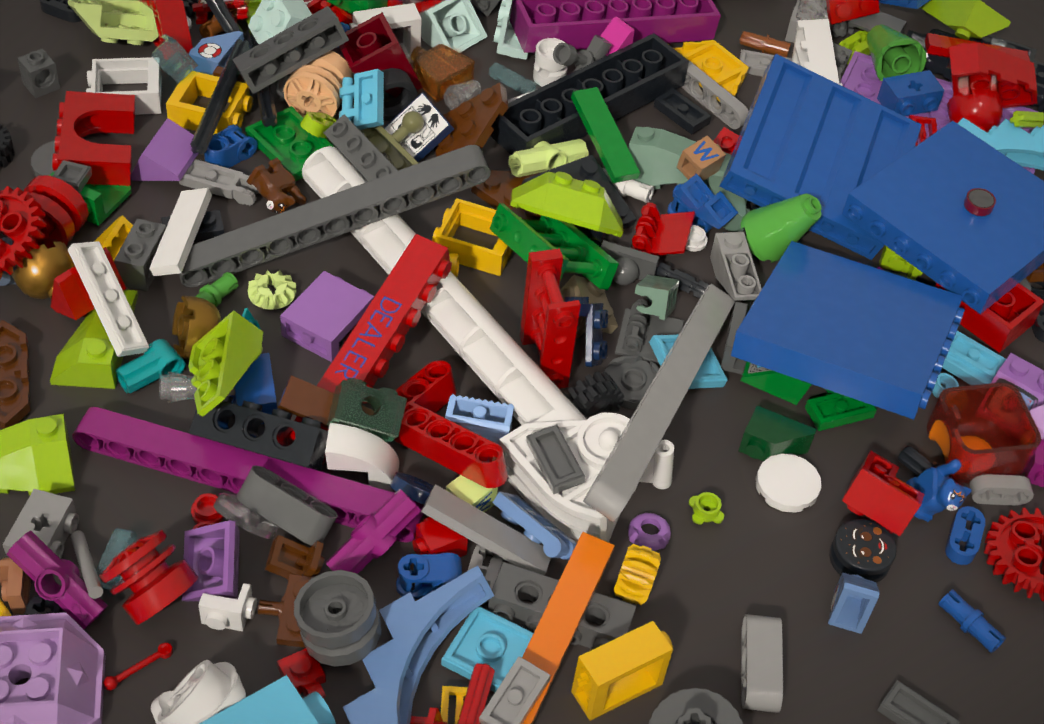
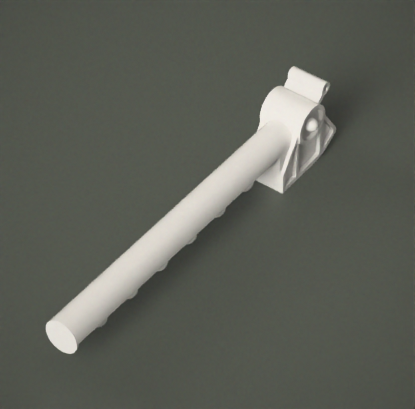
[302,146,674,544]

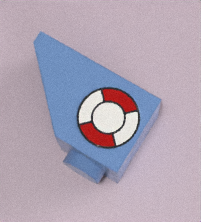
[188,31,244,75]
[828,573,880,634]

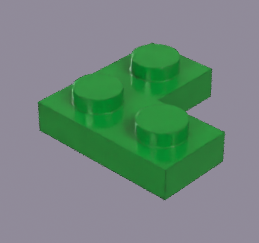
[805,389,877,431]

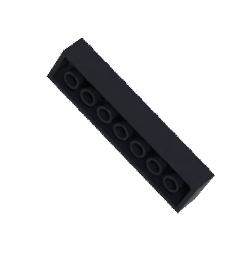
[490,33,689,155]

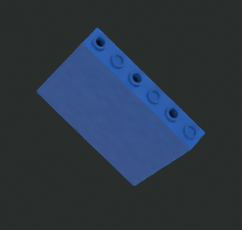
[842,121,1044,314]
[731,241,965,420]

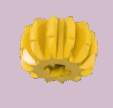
[614,544,661,605]

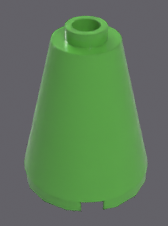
[867,24,926,81]
[740,193,822,263]

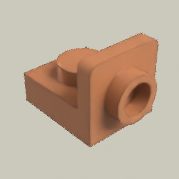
[0,557,31,615]

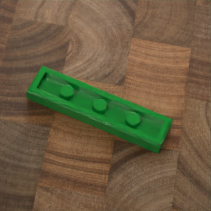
[571,87,640,183]

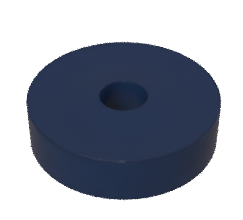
[390,472,434,504]

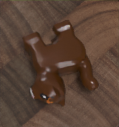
[246,158,307,214]

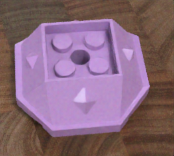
[0,613,106,724]

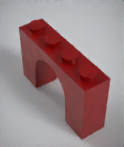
[52,91,135,186]

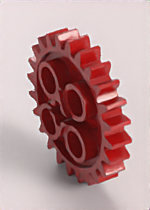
[0,186,47,279]
[984,508,1044,601]

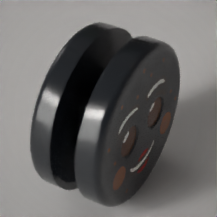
[829,519,897,583]

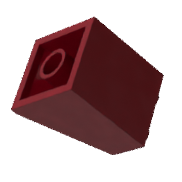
[339,12,423,98]

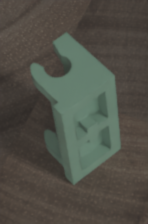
[635,275,679,320]

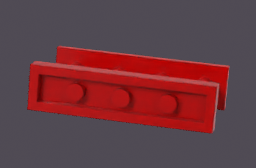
[520,248,581,389]

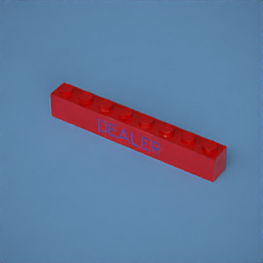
[287,234,452,465]

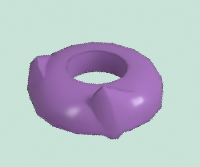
[628,513,671,551]

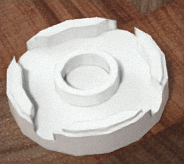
[756,454,821,513]

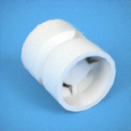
[533,38,568,87]

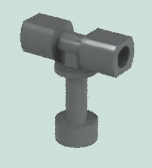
[553,35,612,71]

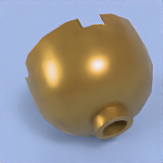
[11,241,75,300]
[172,296,221,359]

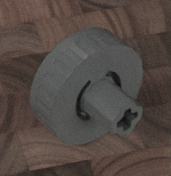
[649,688,743,724]

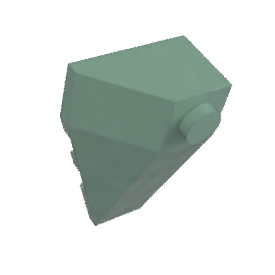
[629,126,731,190]

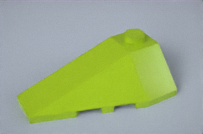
[920,0,1011,40]
[50,290,138,389]
[188,310,263,417]
[0,414,75,495]

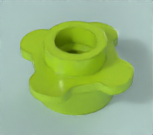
[689,492,724,525]

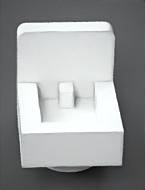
[198,583,257,632]

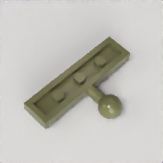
[353,111,424,171]

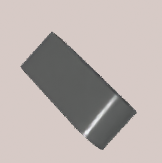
[236,465,338,545]

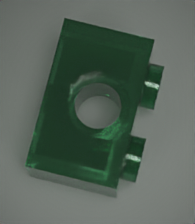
[327,378,407,443]

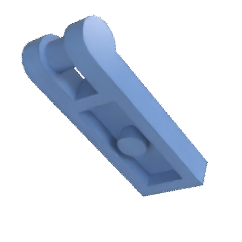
[493,492,576,560]

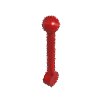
[103,643,173,691]

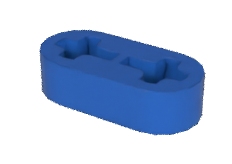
[945,506,985,565]

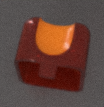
[927,383,1041,484]

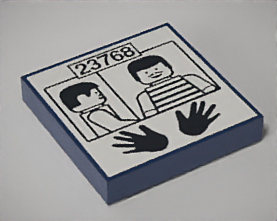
[384,92,454,162]

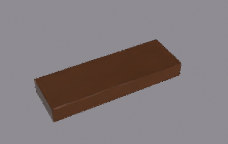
[277,375,382,435]

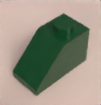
[739,406,817,462]

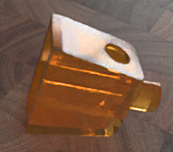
[411,44,475,103]

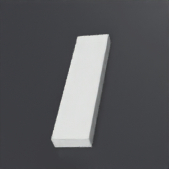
[149,188,212,276]
[68,241,149,357]

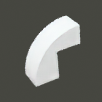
[325,423,399,491]

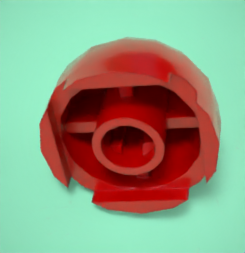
[947,88,1003,133]

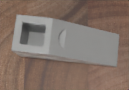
[710,232,762,301]

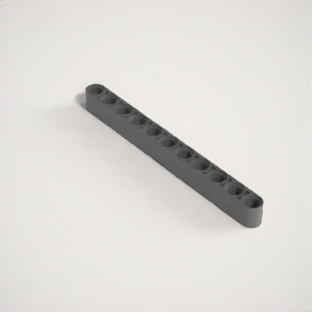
[179,145,491,287]

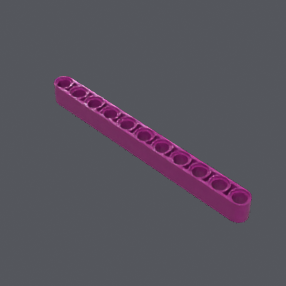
[72,407,424,542]

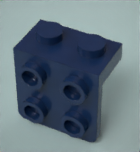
[565,296,608,367]

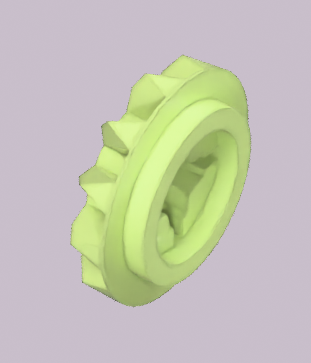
[248,269,296,310]

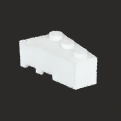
[792,19,842,86]

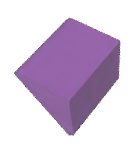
[131,118,198,181]
[182,520,240,601]

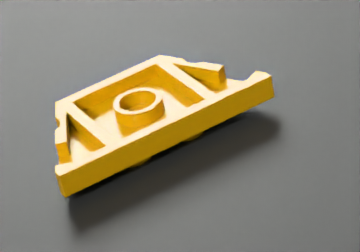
[667,40,749,102]

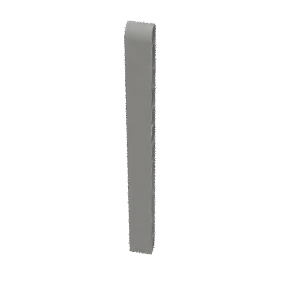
[583,283,735,522]

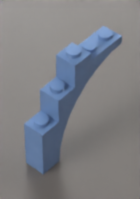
[343,566,494,724]

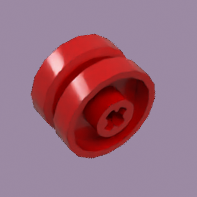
[23,175,89,249]

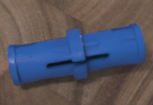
[938,589,1006,653]

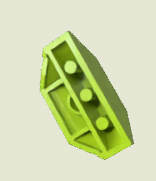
[510,172,623,237]

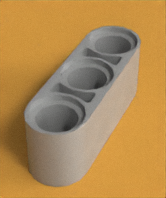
[741,614,783,713]

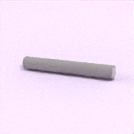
[70,530,103,599]

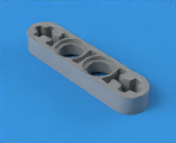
[681,61,749,129]

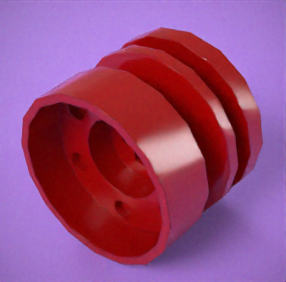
[99,529,199,625]

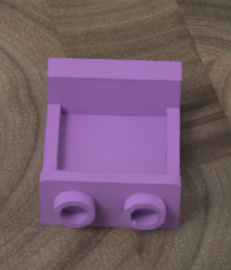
[280,271,374,362]

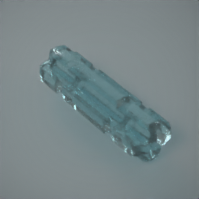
[489,63,536,94]

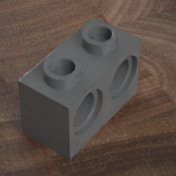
[114,219,166,291]

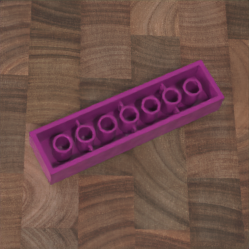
[509,0,721,53]

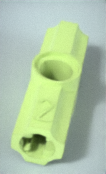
[508,139,589,177]

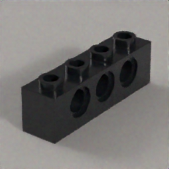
[189,396,328,471]

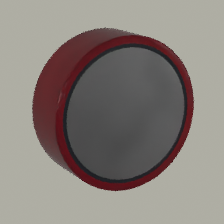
[964,188,996,216]

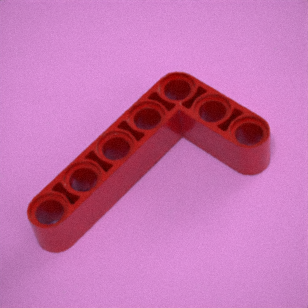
[139,0,193,64]
[379,360,508,488]

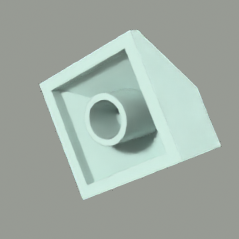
[419,0,488,59]

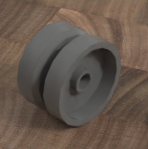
[294,570,381,667]

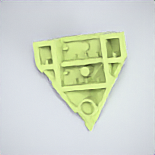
[68,0,159,45]

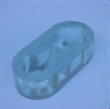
[97,528,137,590]

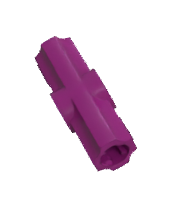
[326,489,422,574]
[7,530,108,629]

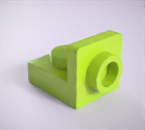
[879,246,923,280]

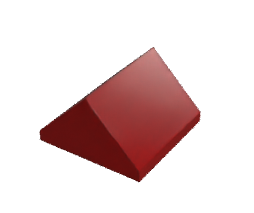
[51,247,126,320]

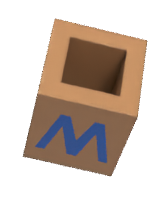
[677,135,726,181]

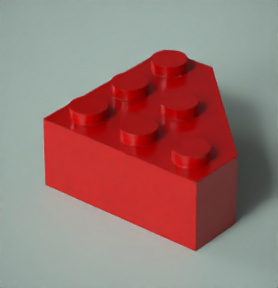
[949,43,1037,108]

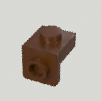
[265,535,324,579]

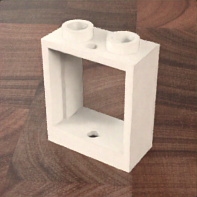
[349,3,422,62]
[86,57,162,115]

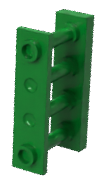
[490,203,619,290]

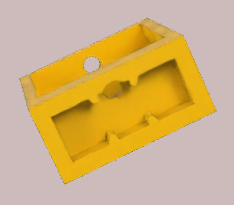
[166,70,253,135]
[432,198,522,276]
[571,621,673,721]

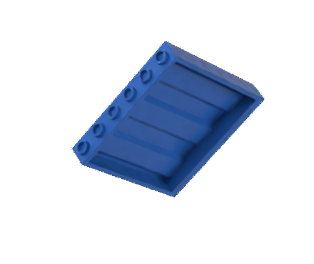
[719,54,921,260]

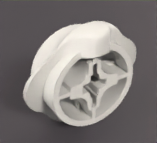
[151,660,246,724]

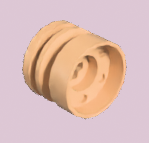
[283,50,353,118]

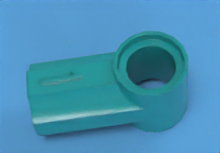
[115,339,185,393]

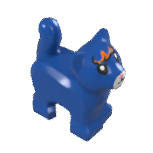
[906,459,971,522]

